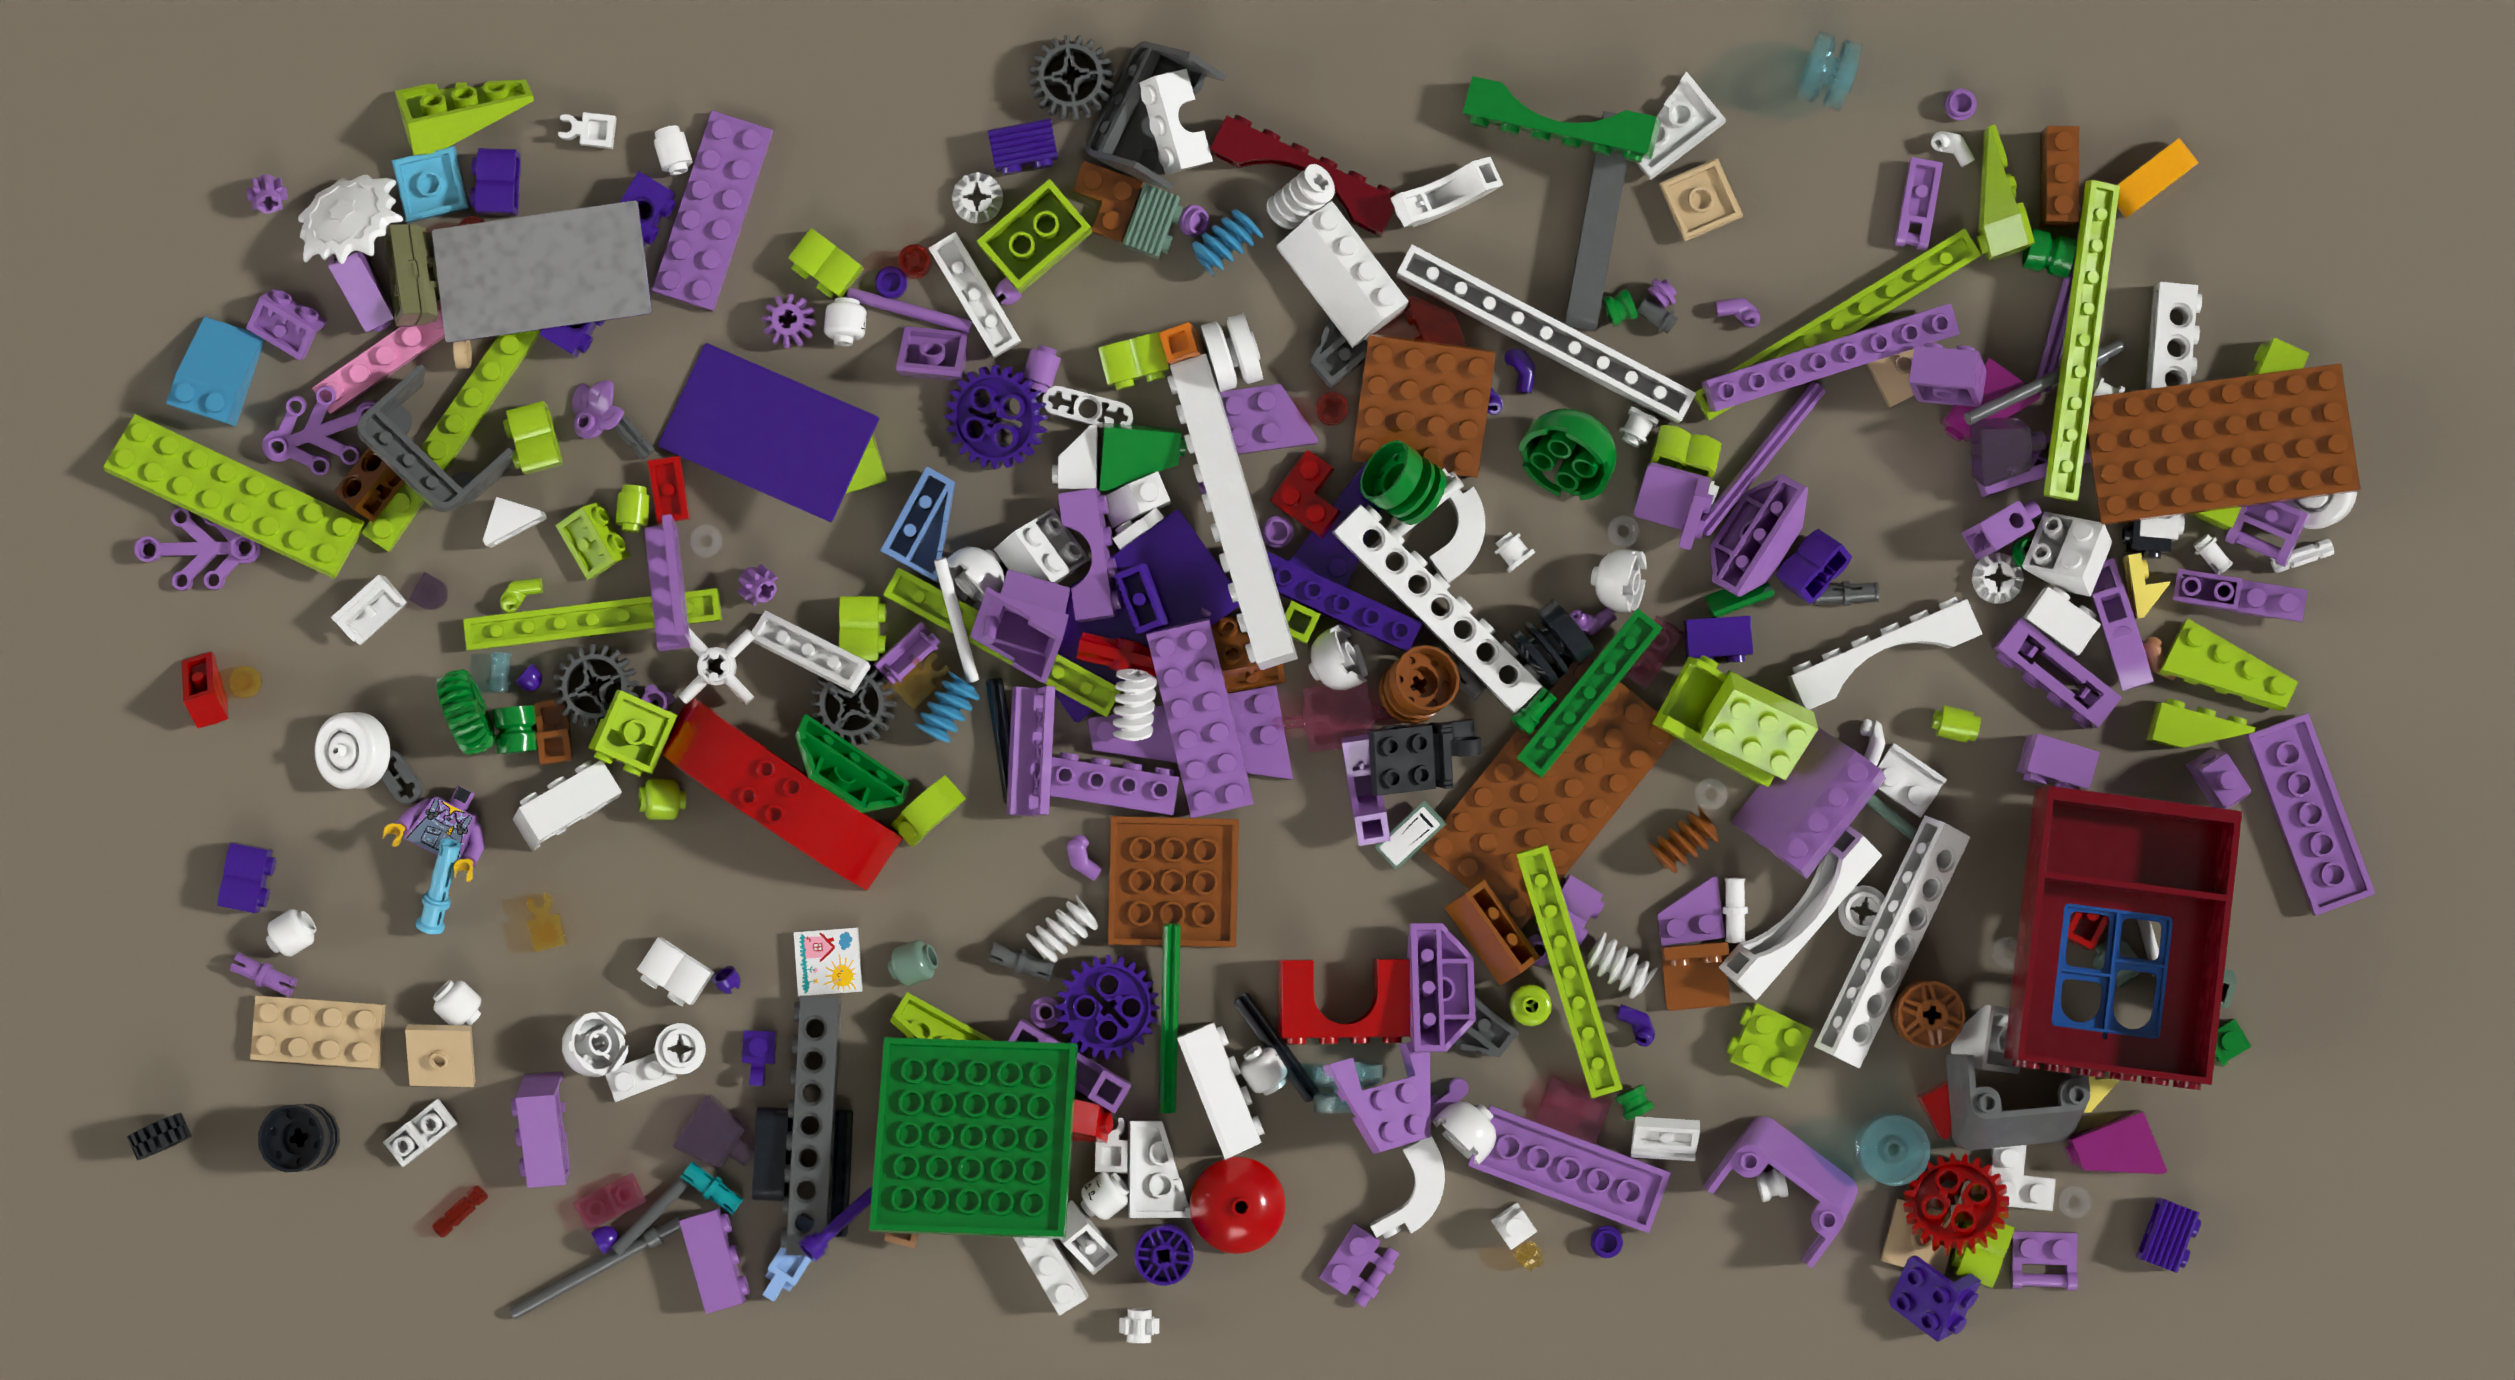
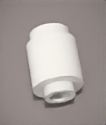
[654,125,693,175]

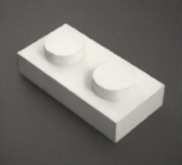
[605,1053,677,1102]

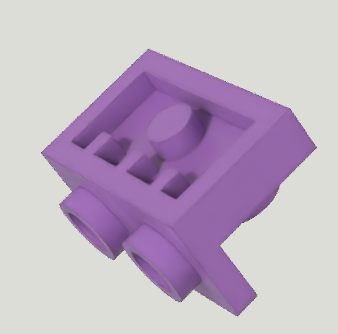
[246,289,327,361]

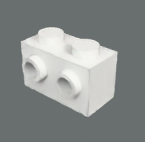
[2022,586,2101,657]

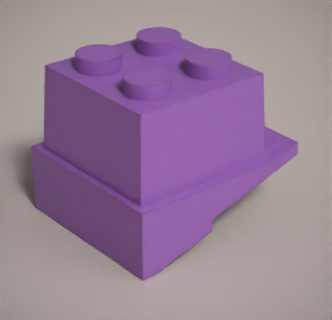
[970,570,1070,683]

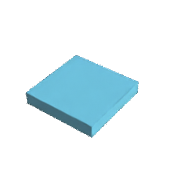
[392,146,470,223]

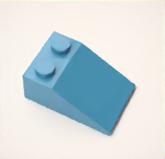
[166,317,265,427]

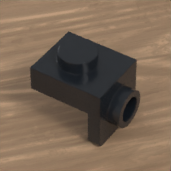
[2122,520,2172,559]

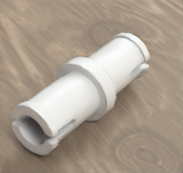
[1722,877,1748,943]

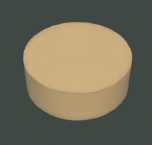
[453,340,472,369]

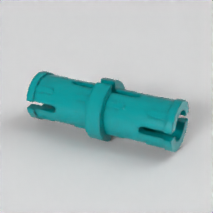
[680,1161,744,1216]

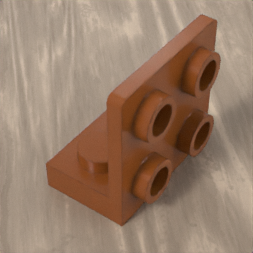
[1211,616,1286,693]
[1660,941,1730,1011]

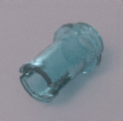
[486,652,512,692]

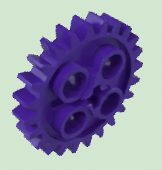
[945,365,1048,469]
[1055,955,1160,1059]

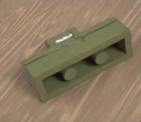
[383,224,439,326]

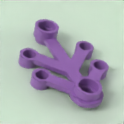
[262,385,377,476]
[134,508,262,591]

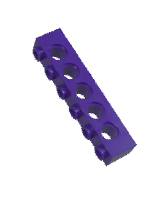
[539,171,676,358]
[1266,551,1422,653]

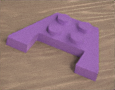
[1323,1041,1431,1154]

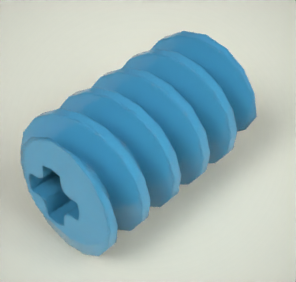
[1192,209,1263,277]
[914,671,980,743]

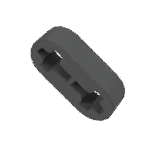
[381,750,424,804]

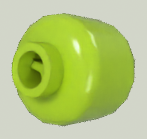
[638,779,686,820]
[1509,984,1552,1027]

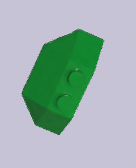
[795,714,911,813]

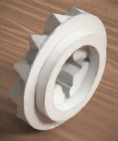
[952,172,1003,224]
[1972,552,2024,604]
[1838,885,1885,937]
[653,1023,706,1075]

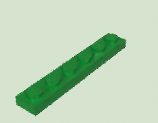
[1517,608,1663,778]

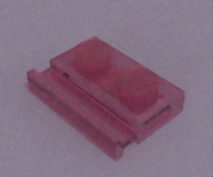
[1535,1077,1612,1144]

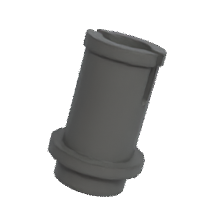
[1637,297,1678,334]

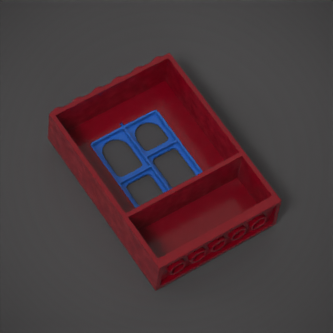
[2003,786,2243,1090]

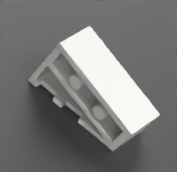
[512,760,622,852]

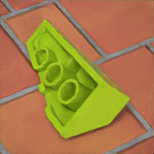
[395,79,534,156]
[1976,124,2035,261]

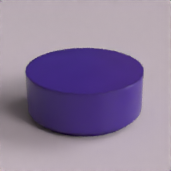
[875,266,908,299]

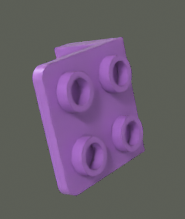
[1634,463,1714,550]

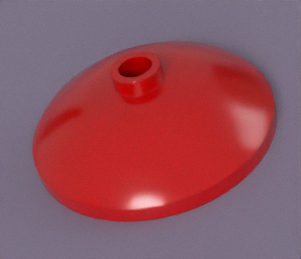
[1189,1157,1286,1254]

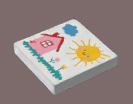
[794,927,863,996]

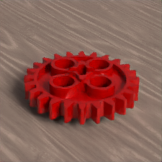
[1903,1153,2010,1256]

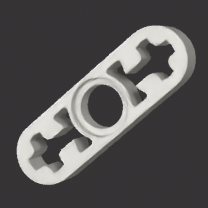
[1043,386,1133,428]

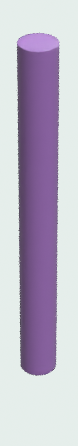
[847,287,972,333]

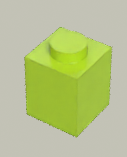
[1285,600,1321,645]

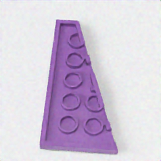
[1088,685,1293,780]

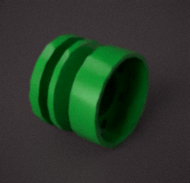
[1360,440,1446,525]

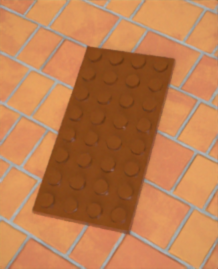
[2087,363,2361,525]
[1420,656,1676,930]

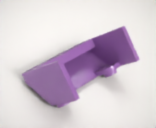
[1703,1116,1858,1268]

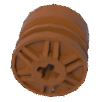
[1379,645,1460,724]
[1890,980,1965,1049]

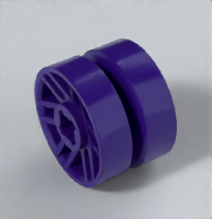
[1134,1223,1194,1286]

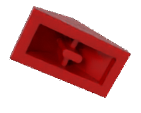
[1916,1080,1952,1140]

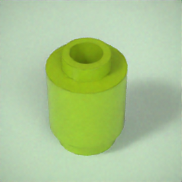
[615,485,650,533]
[1931,705,1981,743]

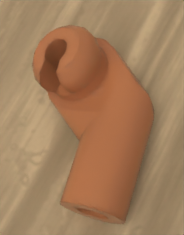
[2143,637,2176,681]

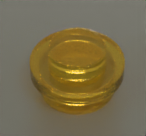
[229,666,262,698]
[1513,1241,1543,1271]

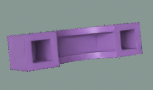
[1058,488,1122,623]
[1008,1019,1132,1113]

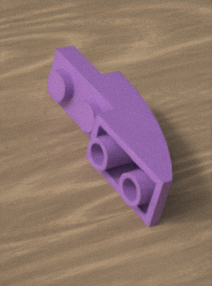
[2091,558,2154,692]
[2173,569,2308,623]

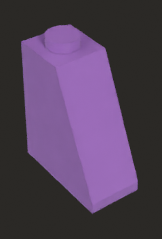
[328,251,394,332]

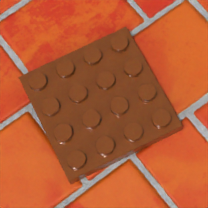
[1351,333,1496,478]
[1108,816,1239,947]

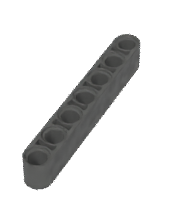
[1564,111,1628,332]

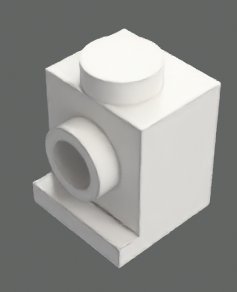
[1491,1202,1537,1250]

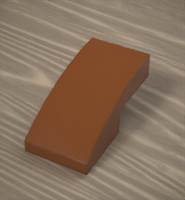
[533,699,573,765]

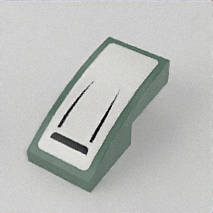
[1375,800,1446,870]

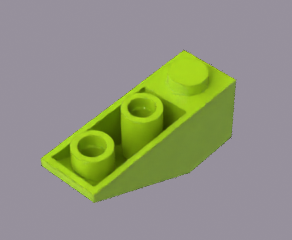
[2146,698,2255,749]

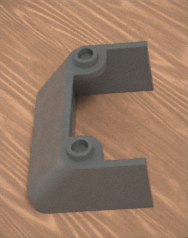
[1086,41,1227,190]
[357,364,513,512]
[1946,1054,2090,1150]

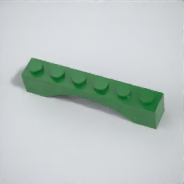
[1463,76,1661,163]

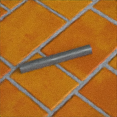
[611,1177,689,1256]

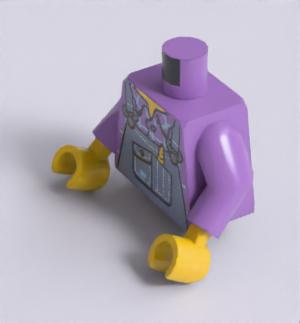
[382,785,485,882]

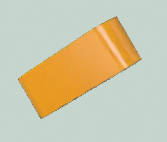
[2117,138,2199,219]

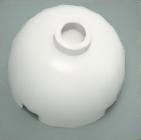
[947,546,1004,609]
[1591,549,1647,614]
[1309,624,1368,690]
[562,1012,628,1077]
[1432,1102,1496,1165]

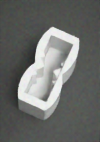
[637,937,715,1007]

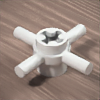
[678,628,756,705]

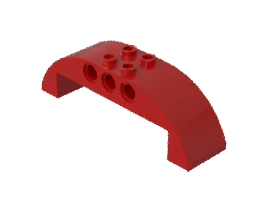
[661,697,903,891]

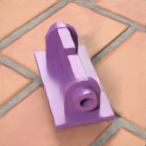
[874,622,940,686]

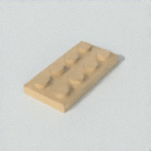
[250,995,386,1069]

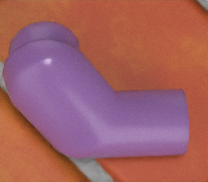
[1067,835,1103,881]

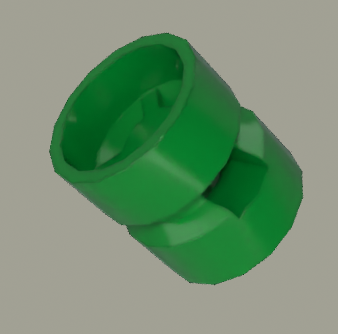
[2021,228,2077,279]
[493,705,538,754]

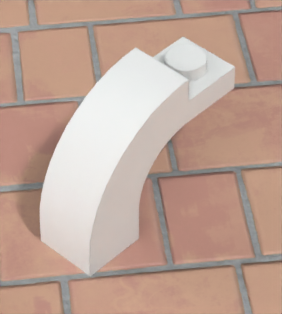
[1391,157,1503,227]
[1428,468,1485,584]
[1370,1136,1445,1239]

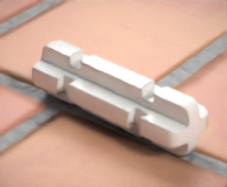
[2270,539,2334,573]

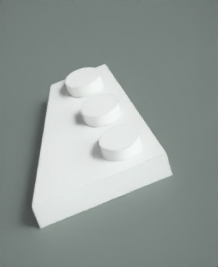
[1636,71,1726,180]
[1128,1120,1191,1218]

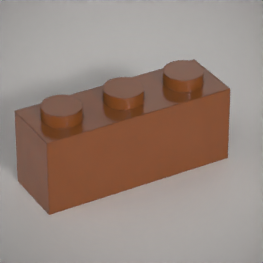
[2040,126,2080,227]
[1444,879,1541,986]

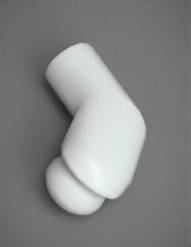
[1931,131,1975,168]
[1860,719,1885,766]

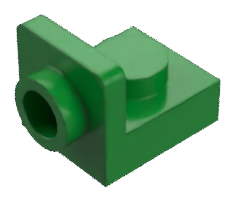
[2214,1019,2252,1067]

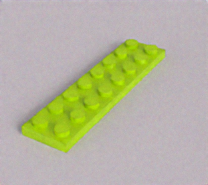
[103,414,365,579]

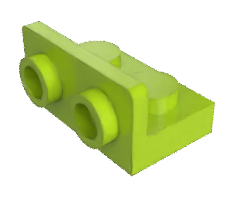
[555,502,630,580]

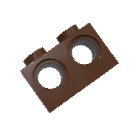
[334,447,405,522]

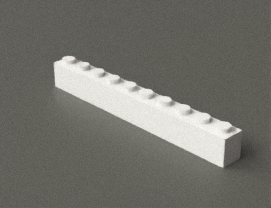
[1396,244,1696,425]
[1167,354,1298,670]

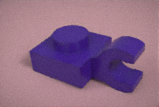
[742,1030,777,1086]

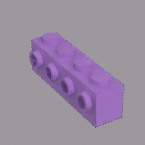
[1050,752,1180,815]

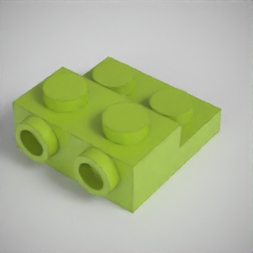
[588,690,677,777]
[1726,1002,1813,1088]

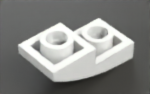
[383,1099,458,1167]

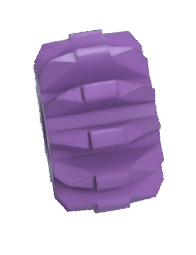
[762,294,817,349]

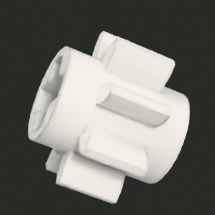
[1119,1308,1160,1343]

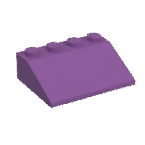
[1731,727,1886,879]

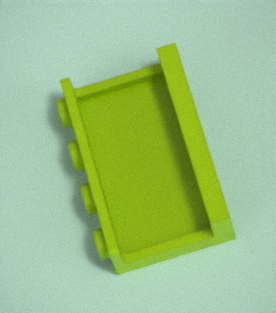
[1652,655,1774,787]

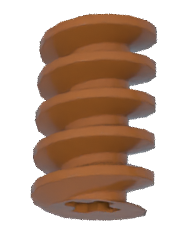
[1647,806,1719,874]

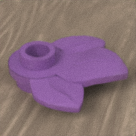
[572,380,624,439]

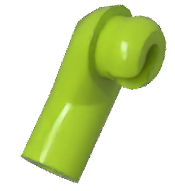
[500,578,543,613]

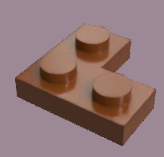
[1073,161,1144,243]

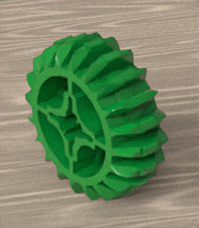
[436,669,495,755]

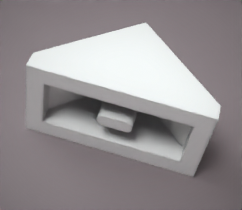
[483,497,548,548]

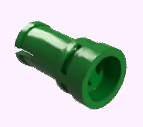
[1510,687,1557,735]

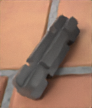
[613,404,654,459]

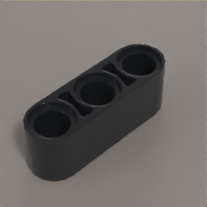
[752,1107,791,1201]

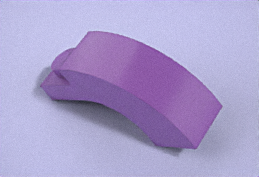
[1341,734,1391,846]

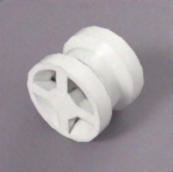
[1756,1167,1788,1202]

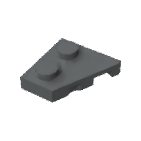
[1310,318,1368,389]
[1452,996,1520,1057]

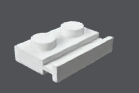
[1877,743,1947,818]
[1631,1116,1700,1161]

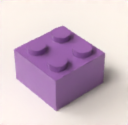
[1909,343,1987,407]
[2016,734,2100,790]

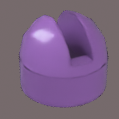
[994,277,1022,306]

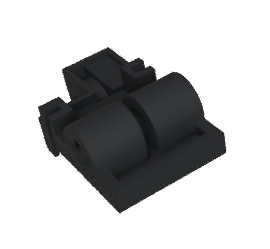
[1368,719,1482,796]

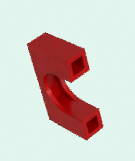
[1278,959,1410,1044]

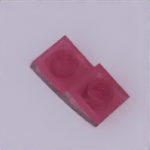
[1625,615,1684,689]
[573,1173,647,1231]

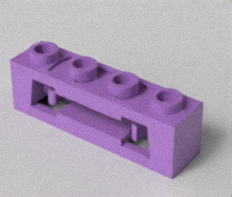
[1992,617,2122,729]

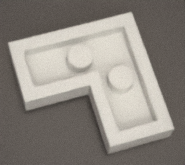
[1990,1145,2056,1211]

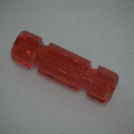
[432,1185,488,1238]

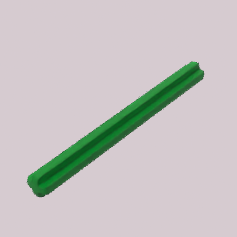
[1159,923,1181,1114]

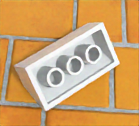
[1276,201,1409,348]
[1177,1022,1265,1159]

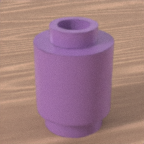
[1023,345,1061,394]

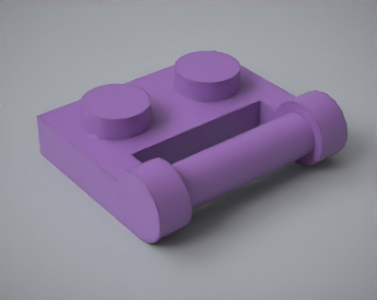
[2225,502,2309,567]
[2010,1230,2078,1291]

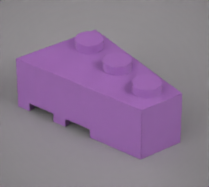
[511,1071,570,1188]

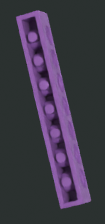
[1701,303,1960,412]

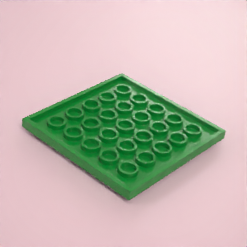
[869,1037,1078,1239]

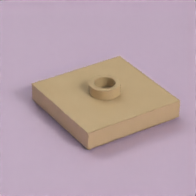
[1659,158,1743,242]
[1866,349,1914,408]
[405,1024,476,1087]
[1880,1198,1958,1275]

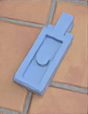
[762,1214,814,1301]

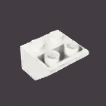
[994,509,1090,584]
[2022,511,2112,597]

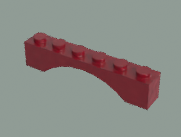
[1210,115,1395,237]

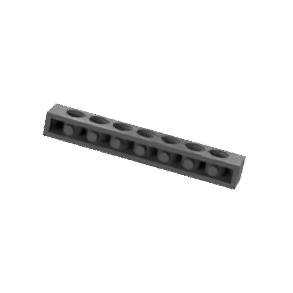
[781,995,842,1256]

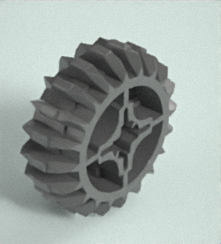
[1028,35,1114,121]
[552,643,640,729]
[809,668,897,747]

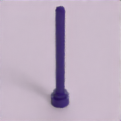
[798,1185,873,1262]

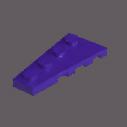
[1289,461,1381,588]

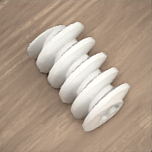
[1267,164,1335,229]
[1112,669,1157,741]
[1026,895,1098,963]
[1586,932,1658,999]

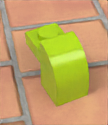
[891,775,966,848]

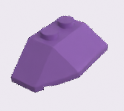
[1710,474,1808,597]
[1407,923,1476,1052]

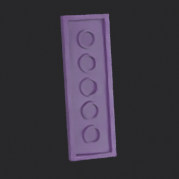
[652,110,773,312]
[1146,618,1254,818]
[2246,713,2376,916]
[1468,1105,1671,1233]

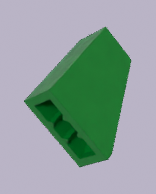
[1098,423,1186,491]

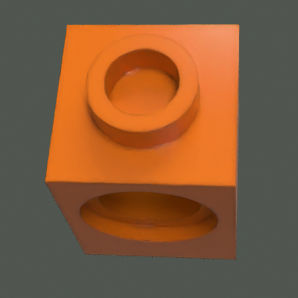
[1159,322,1205,364]

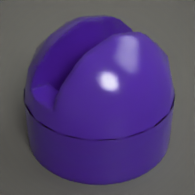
[515,663,543,691]
[712,966,741,994]
[591,1226,619,1254]

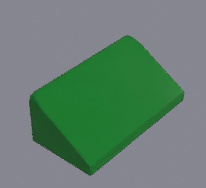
[1704,582,1775,618]

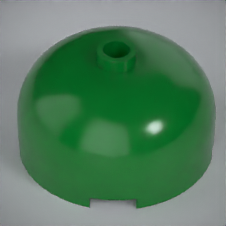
[1518,408,1617,500]

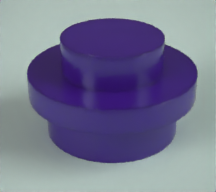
[1590,1226,1623,1258]

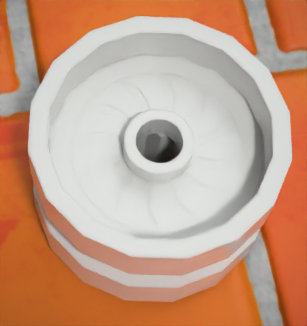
[1201,313,1263,392]

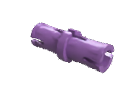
[230,952,298,998]

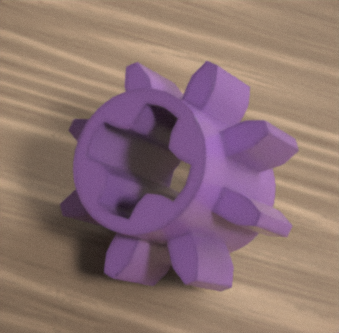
[246,174,288,214]
[737,564,778,606]

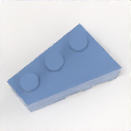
[880,466,956,583]

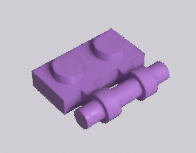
[1319,1223,1400,1308]

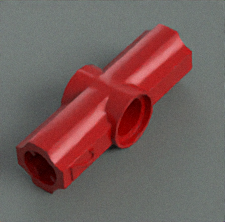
[1076,632,1156,677]

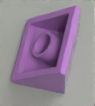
[896,326,968,381]

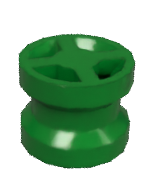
[1602,289,1638,327]
[1615,1084,1654,1121]

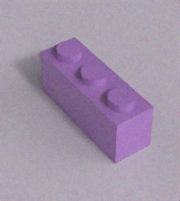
[679,1207,750,1314]

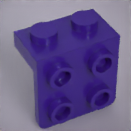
[1889,1255,1981,1342]

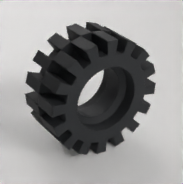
[127,1113,192,1160]

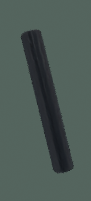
[986,678,1010,804]
[1234,992,1320,1103]
[830,1109,853,1237]

